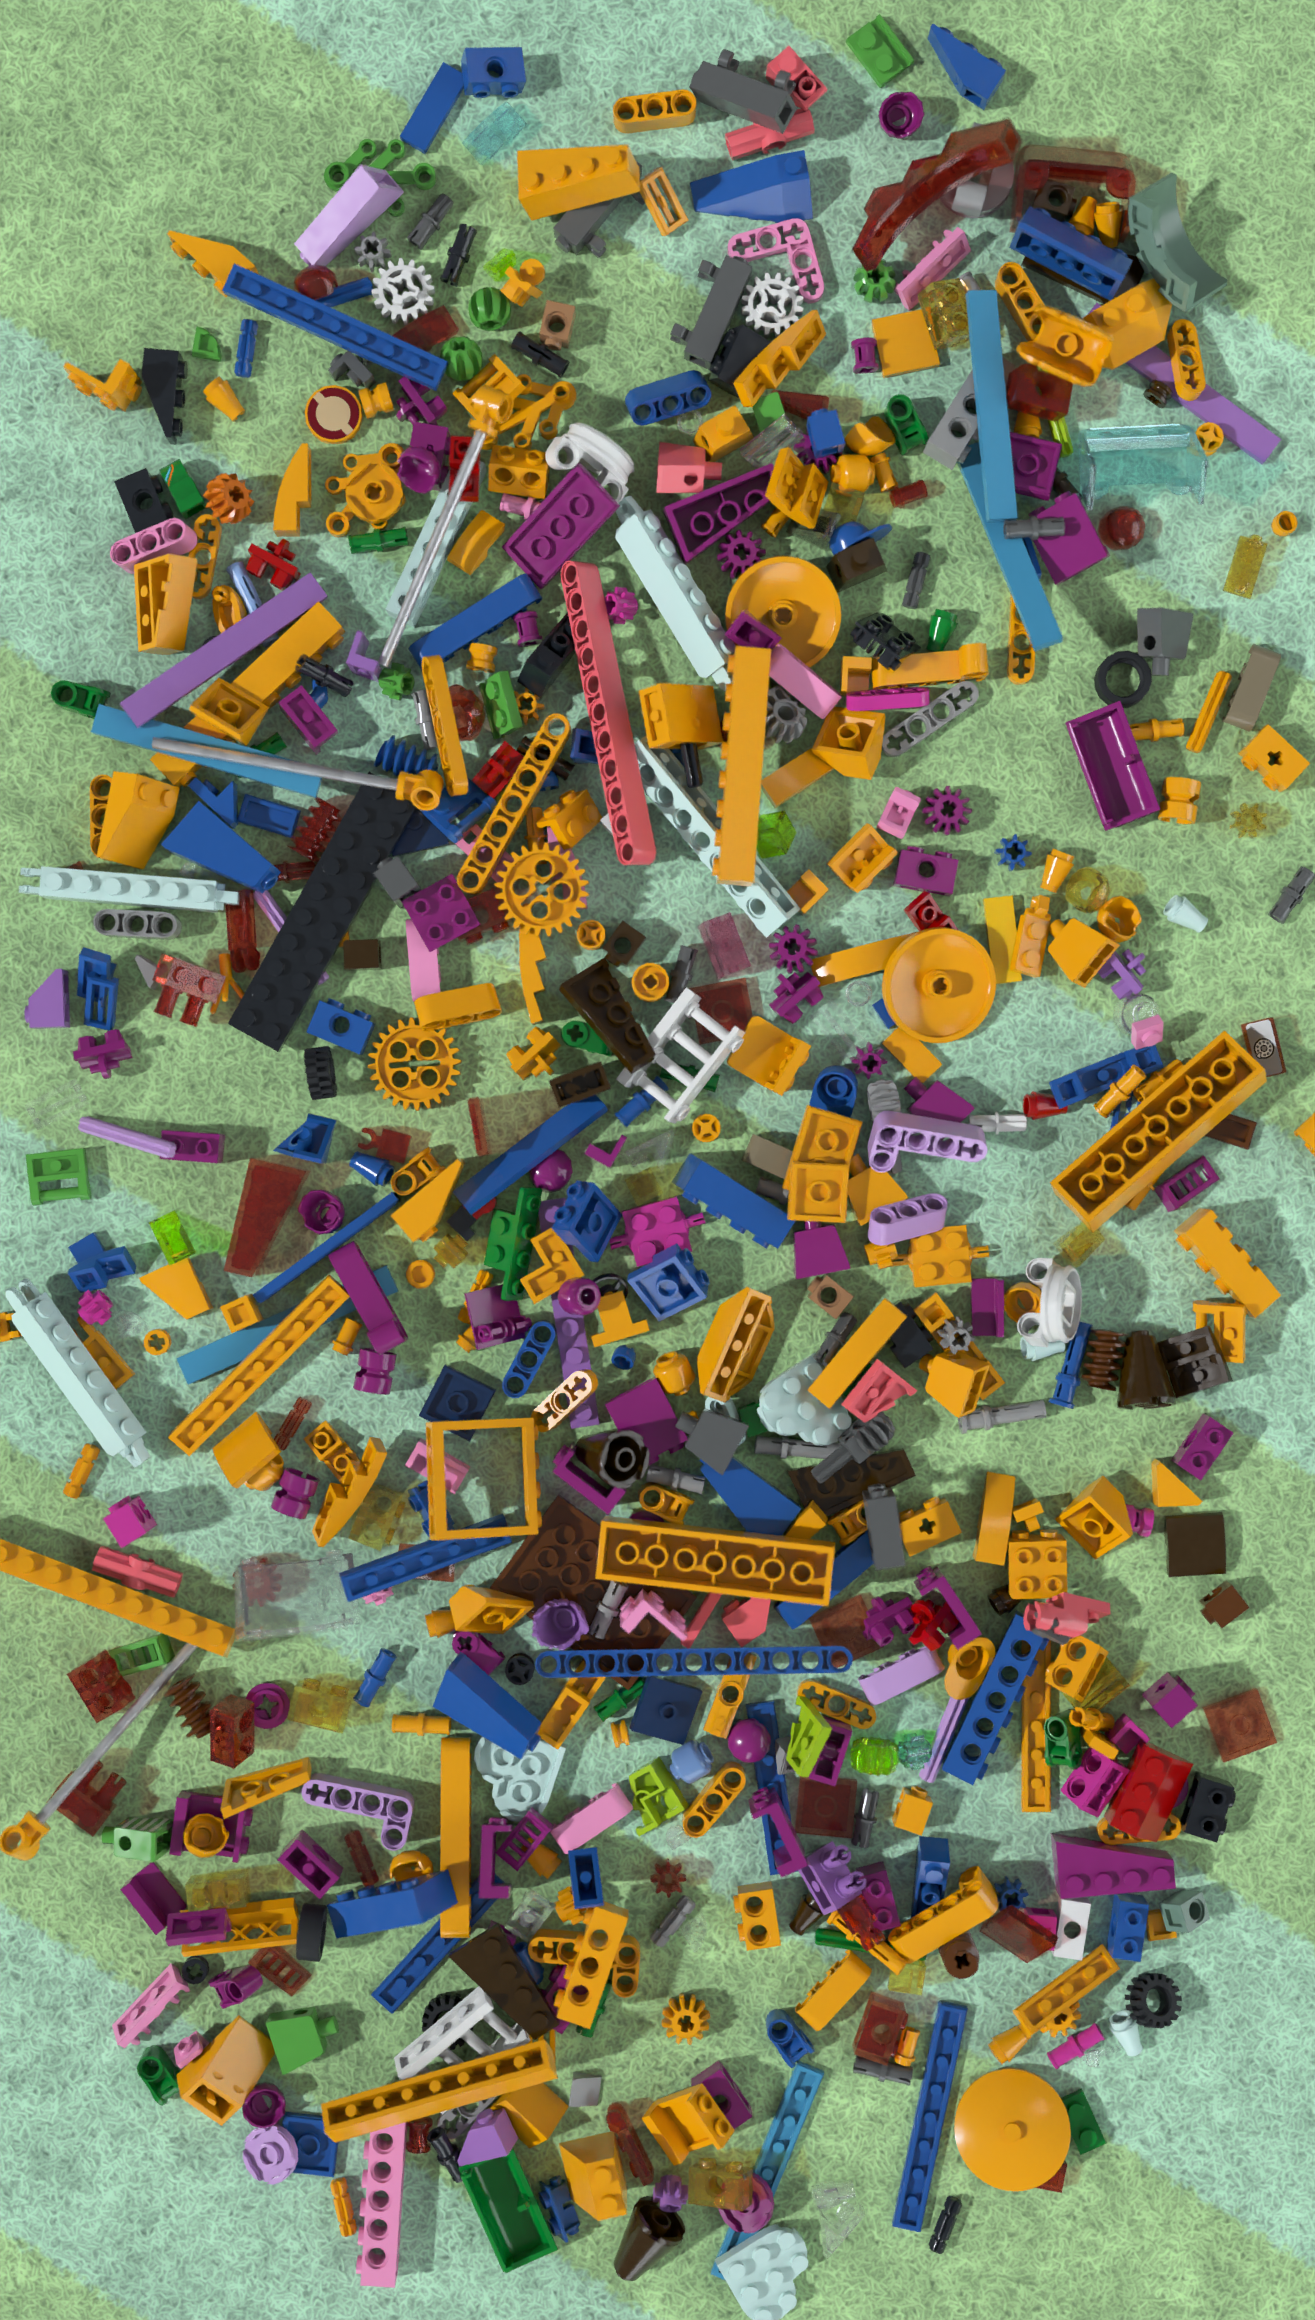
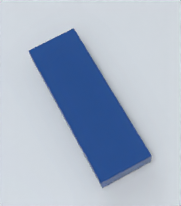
[400,62,464,154]

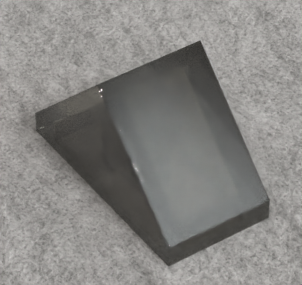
[786,510,841,551]

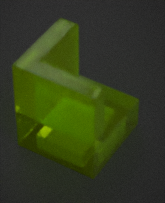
[756,810,796,859]

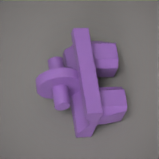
[1098,949,1146,1000]

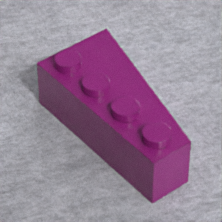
[663,463,774,565]
[1051,1833,1176,1899]

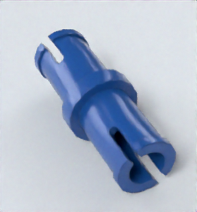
[615,1076,669,1127]
[353,1648,397,1707]

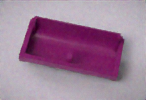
[1065,701,1160,831]

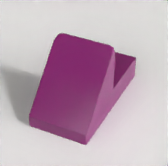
[725,610,781,651]

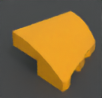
[139,1256,213,1320]

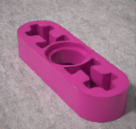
[846,687,929,711]

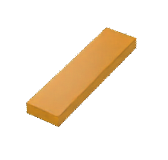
[1012,1944,1120,2036]

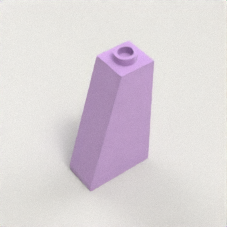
[294,165,404,267]

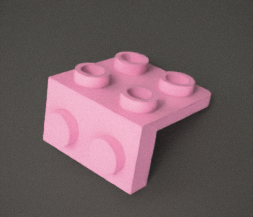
[620,1589,688,1641]

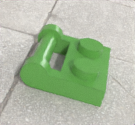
[26,1148,91,1206]

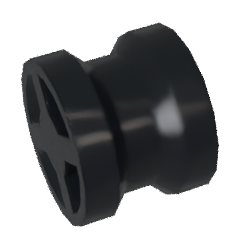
[505,1653,535,1685]

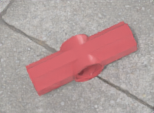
[725,108,815,161]
[92,1546,183,1598]

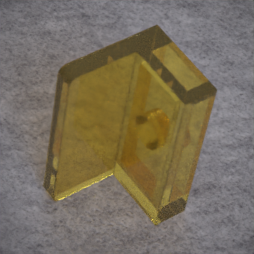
[1063,1657,1130,1710]

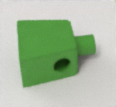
[266,2006,339,2075]

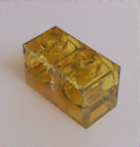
[917,278,970,350]
[348,1482,406,1551]

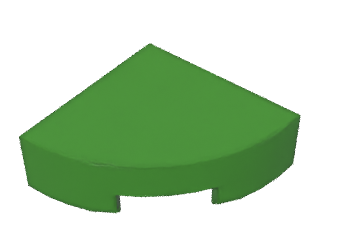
[192,326,221,362]

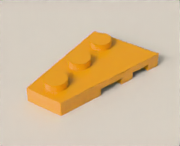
[221,1757,312,1819]

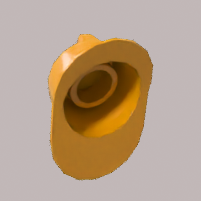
[944,1637,995,1700]

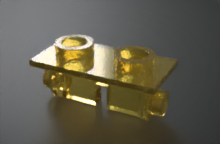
[1223,535,1267,599]

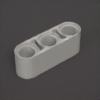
[93,909,182,940]

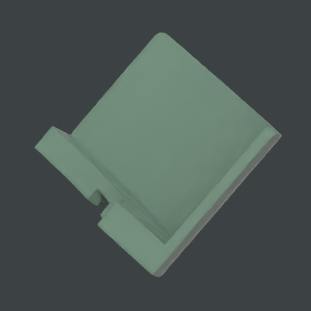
[1128,173,1228,312]

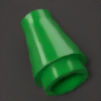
[926,609,958,652]

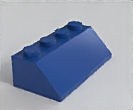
[1009,206,1133,301]

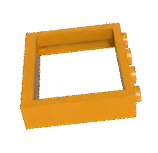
[425,1418,542,1540]

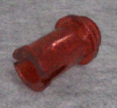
[889,479,928,509]

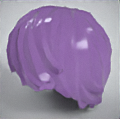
[532,1599,589,1651]

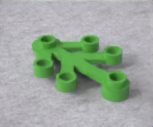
[324,139,436,217]

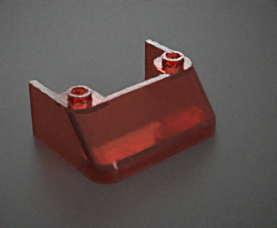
[1009,144,1136,243]

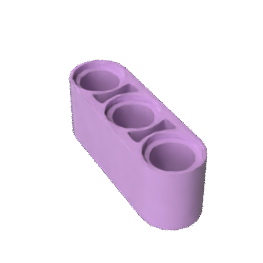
[868,1193,948,1246]
[858,1646,945,1706]

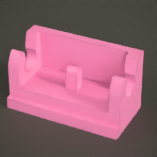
[405,1438,471,1494]

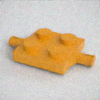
[891,1225,989,1288]

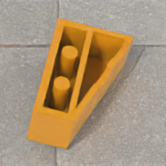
[134,554,197,655]

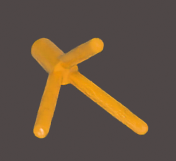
[210,953,244,1014]

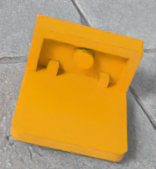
[63,359,142,412]
[727,1015,811,1096]
[1007,1529,1067,1599]

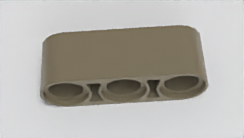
[1222,644,1281,732]
[741,1134,793,1179]

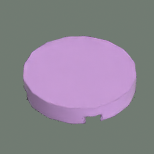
[243,2124,298,2185]

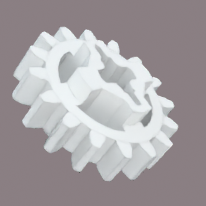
[371,258,435,325]
[741,272,803,339]

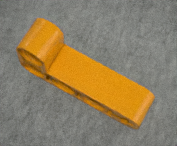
[871,643,989,690]
[888,1866,999,1964]
[528,1929,640,1998]

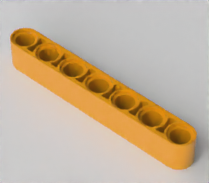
[457,713,571,895]
[440,1737,471,1938]

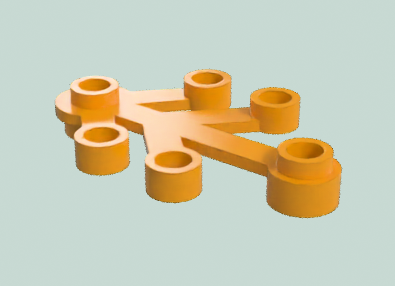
[474,374,577,450]
[325,443,406,538]

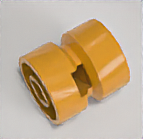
[1158,777,1201,824]
[632,963,669,1003]

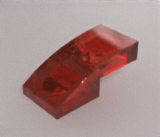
[392,305,459,352]

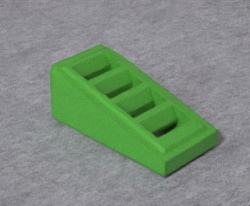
[109,1633,175,1678]

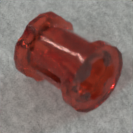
[405,2117,433,2154]

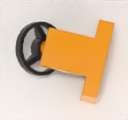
[591,1273,650,1347]

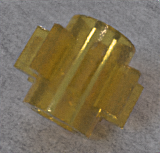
[1230,803,1267,839]
[433,1233,469,1269]

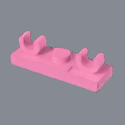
[894,227,971,311]
[112,1963,190,2048]

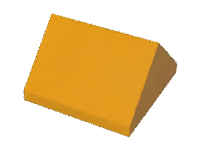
[189,678,269,746]
[488,2082,569,2149]

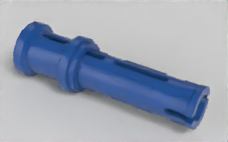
[1049,1321,1093,1409]

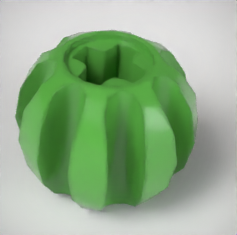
[853,258,896,303]
[468,287,511,331]
[440,336,483,381]

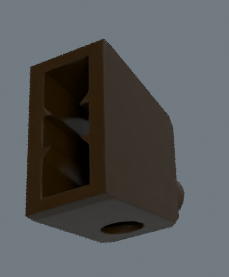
[826,538,887,593]
[549,1061,611,1108]

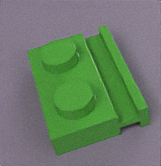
[846,14,914,88]
[479,670,523,740]

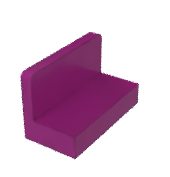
[279,685,338,755]
[584,1135,627,1168]
[971,1278,1004,1337]
[120,1862,187,1935]
[166,1908,232,1946]

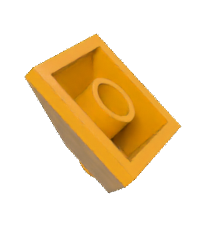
[812,706,886,780]
[1055,1476,1133,1560]
[449,1585,534,1634]

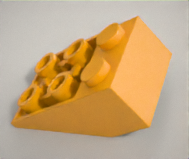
[176,2015,275,2126]

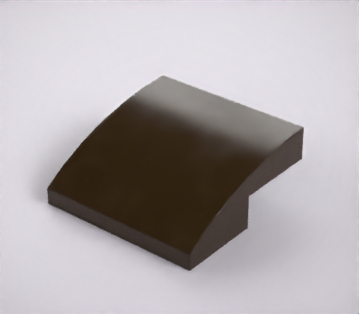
[1157,1326,1233,1398]
[1164,1512,1226,1577]

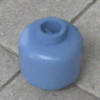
[669,1740,714,1784]

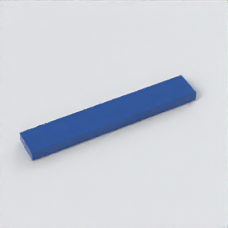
[453,1095,608,1215]
[253,1192,401,1303]
[338,1513,512,1602]
[746,1700,798,1875]
[371,1874,505,2014]

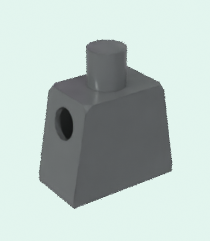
[1137,607,1193,676]
[675,1408,749,1475]

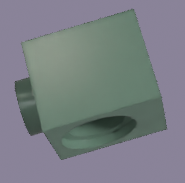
[1159,1890,1210,1933]

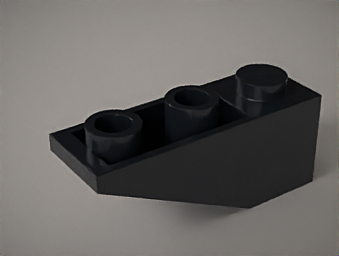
[142,348,188,445]
[517,612,576,698]

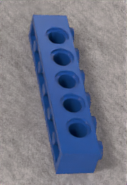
[942,1610,1049,1785]

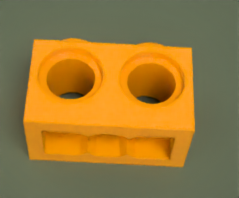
[488,445,550,499]
[1044,1635,1109,1703]
[733,1881,781,1951]

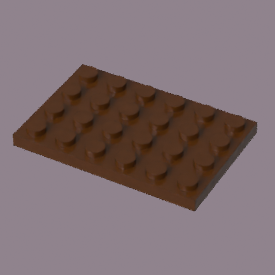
[490,1494,697,1690]

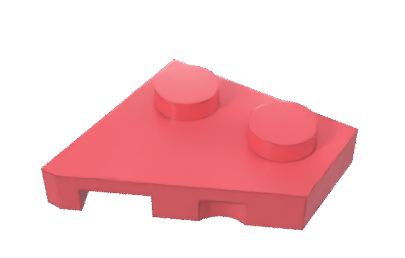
[841,1359,917,1423]

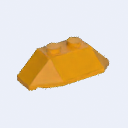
[1082,278,1172,370]
[697,1287,775,1403]

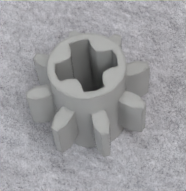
[354,232,392,273]
[937,1316,975,1354]

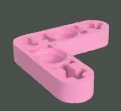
[727,218,824,304]

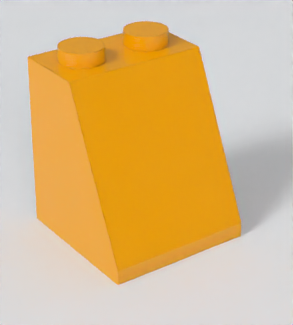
[559,2131,627,2221]

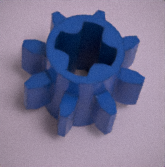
[994,834,1032,872]
[994,1876,1029,1915]

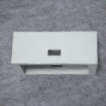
[1051,1897,1091,1961]

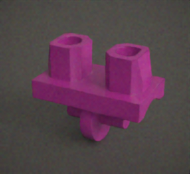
[396,377,447,425]
[769,971,824,1024]
[73,1029,133,1079]
[863,1596,916,1647]

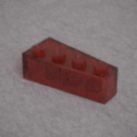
[224,1158,311,1277]

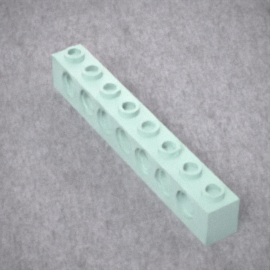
[634,735,801,938]

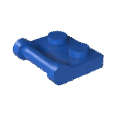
[421,777,497,843]

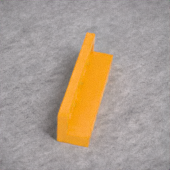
[180,1897,299,1957]

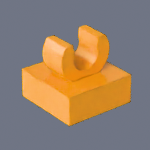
[1012,1498,1044,1532]

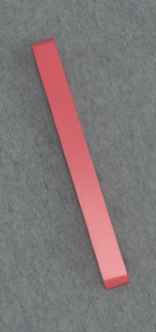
[561,560,656,865]

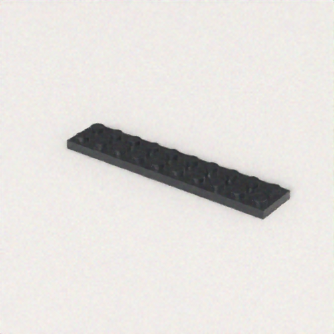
[228,772,417,1052]

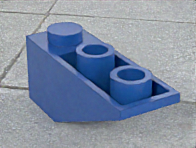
[928,24,1006,110]
[911,1836,950,1918]

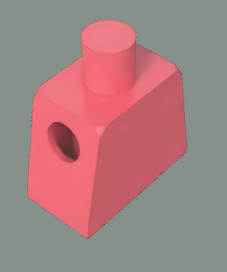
[656,442,722,493]

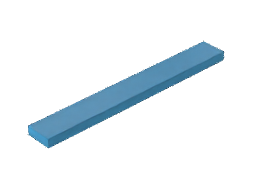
[966,290,1018,522]
[957,442,1063,652]
[91,704,322,798]
[176,1265,399,1385]
[711,2061,824,2280]

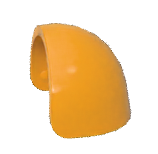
[844,416,896,456]

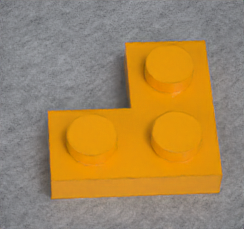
[520,1227,585,1304]

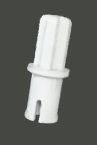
[969,1112,1027,1135]

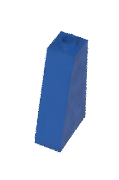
[161,801,281,894]
[699,1456,801,1536]
[433,1652,542,1759]

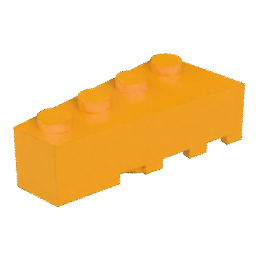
[517,145,640,221]
[1174,1208,1281,1318]

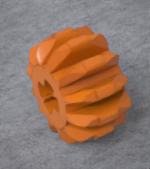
[203,473,255,524]

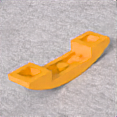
[811,932,917,987]
[913,1292,1005,1400]

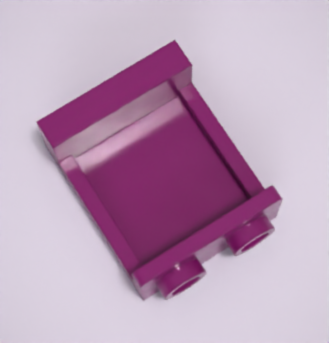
[1028,491,1110,585]
[605,1377,688,1466]
[553,1442,627,1515]
[914,1566,982,1650]
[748,1787,808,1878]
[169,1791,253,1863]
[479,1817,514,1899]

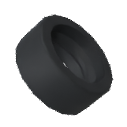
[1094,651,1152,708]
[296,1903,327,1962]

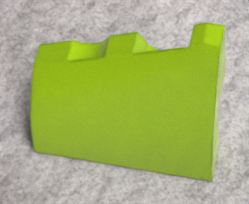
[629,1756,689,1836]

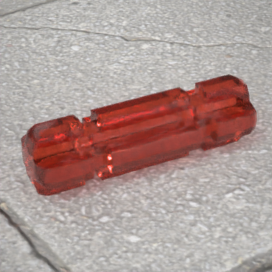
[273,1396,312,1451]
[344,1830,379,1887]

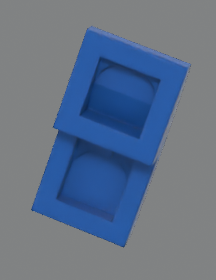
[68,1246,137,1293]

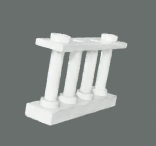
[616,987,745,1124]
[394,1986,530,2114]

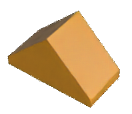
[1151,1459,1203,1507]

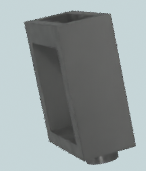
[862,1484,905,1570]

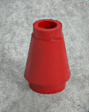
[1023,1091,1068,1120]

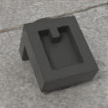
[328,351,376,389]

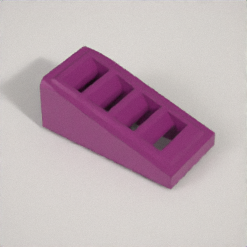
[1154,1155,1220,1212]
[495,1807,554,1872]

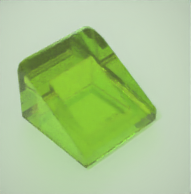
[483,248,516,282]

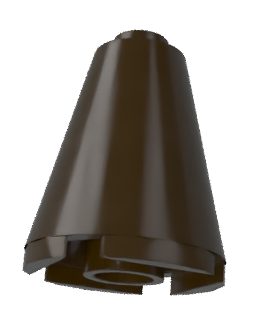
[1117,1330,1176,1410]
[575,1429,649,1488]
[614,2196,685,2281]

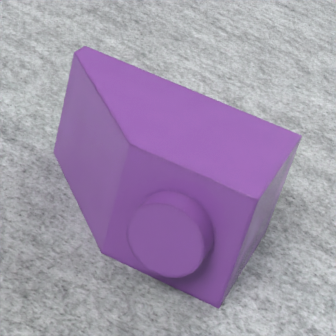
[25,969,70,1029]
[457,2108,518,2167]

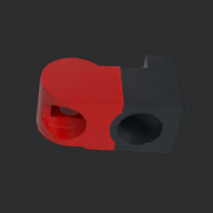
[446,1197,497,1241]

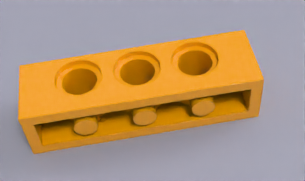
[554,1901,629,2029]

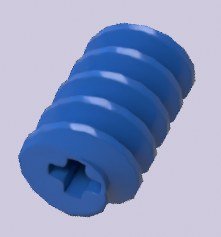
[374,735,439,777]

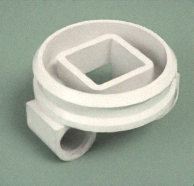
[545,422,634,503]
[1017,1258,1082,1347]

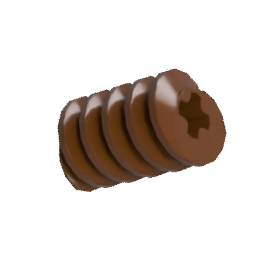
[1081,1329,1127,1391]
[164,1673,222,1739]
[938,1930,979,1979]

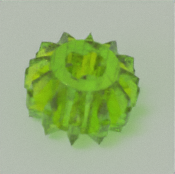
[850,1736,899,1776]

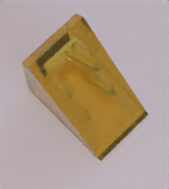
[1053,1222,1105,1268]

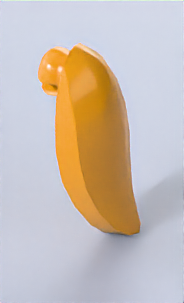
[212,585,247,633]

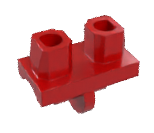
[246,539,301,591]
[472,741,524,800]
[908,1600,959,1652]

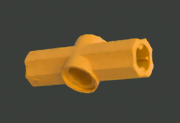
[703,1647,757,1739]

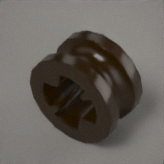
[1143,380,1173,408]

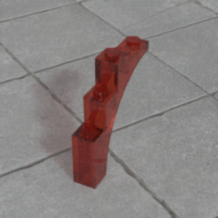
[852,118,1023,271]

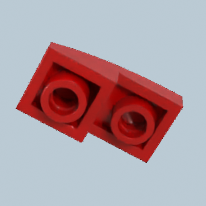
[449,436,480,502]
[903,891,959,931]

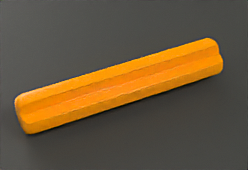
[1186,671,1232,753]

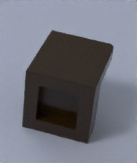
[343,939,382,971]

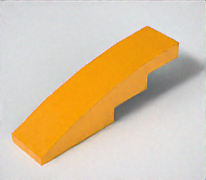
[734,310,826,407]
[519,903,547,1025]
[808,1298,908,1409]
[312,1437,388,1547]
[538,1658,606,1750]

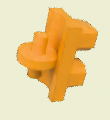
[500,258,545,307]
[506,1027,561,1080]

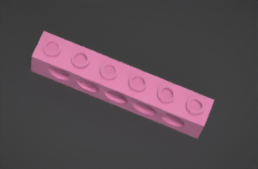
[356,2122,407,2288]

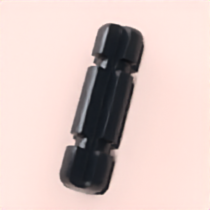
[929,2196,962,2254]

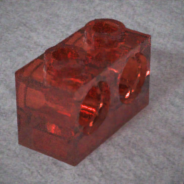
[67,1649,135,1723]
[210,1694,255,1768]

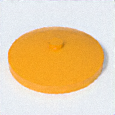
[725,556,841,668]
[882,927,996,1043]
[954,2068,1071,2191]

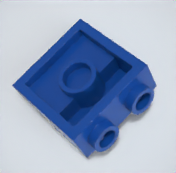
[552,1181,622,1263]
[627,1244,710,1322]

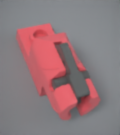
[1023,1592,1111,1645]

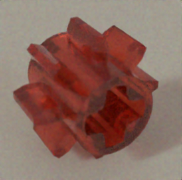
[651,1858,686,1898]

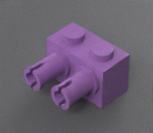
[798,1841,866,1915]

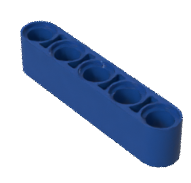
[408,573,543,670]
[773,1530,873,1629]

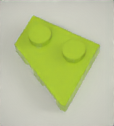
[786,1696,832,1778]

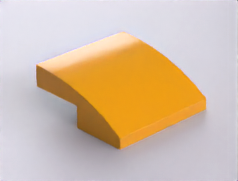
[765,447,829,529]
[212,1412,281,1489]

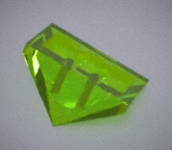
[149,1210,196,1266]

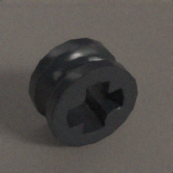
[182,1955,209,1984]

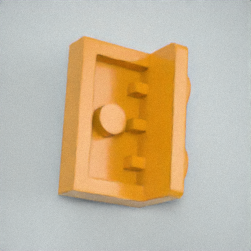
[536,789,602,850]
[826,823,898,893]

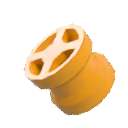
[1191,422,1224,457]
[466,643,498,673]
[692,1114,721,1142]

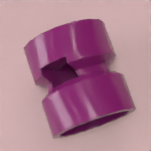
[353,1348,397,1395]
[271,1468,320,1519]

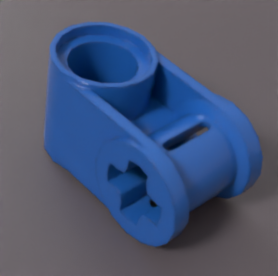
[766,2009,815,2068]

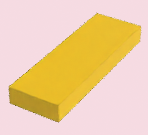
[983,895,1022,984]

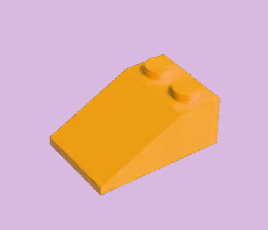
[97,771,180,870]
[391,1159,465,1242]

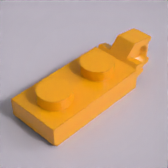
[1010,895,1051,978]

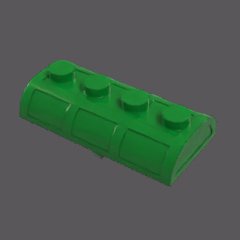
[459,2148,558,2273]

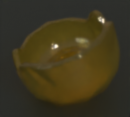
[1065,866,1110,913]

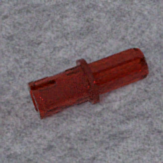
[274,860,316,884]

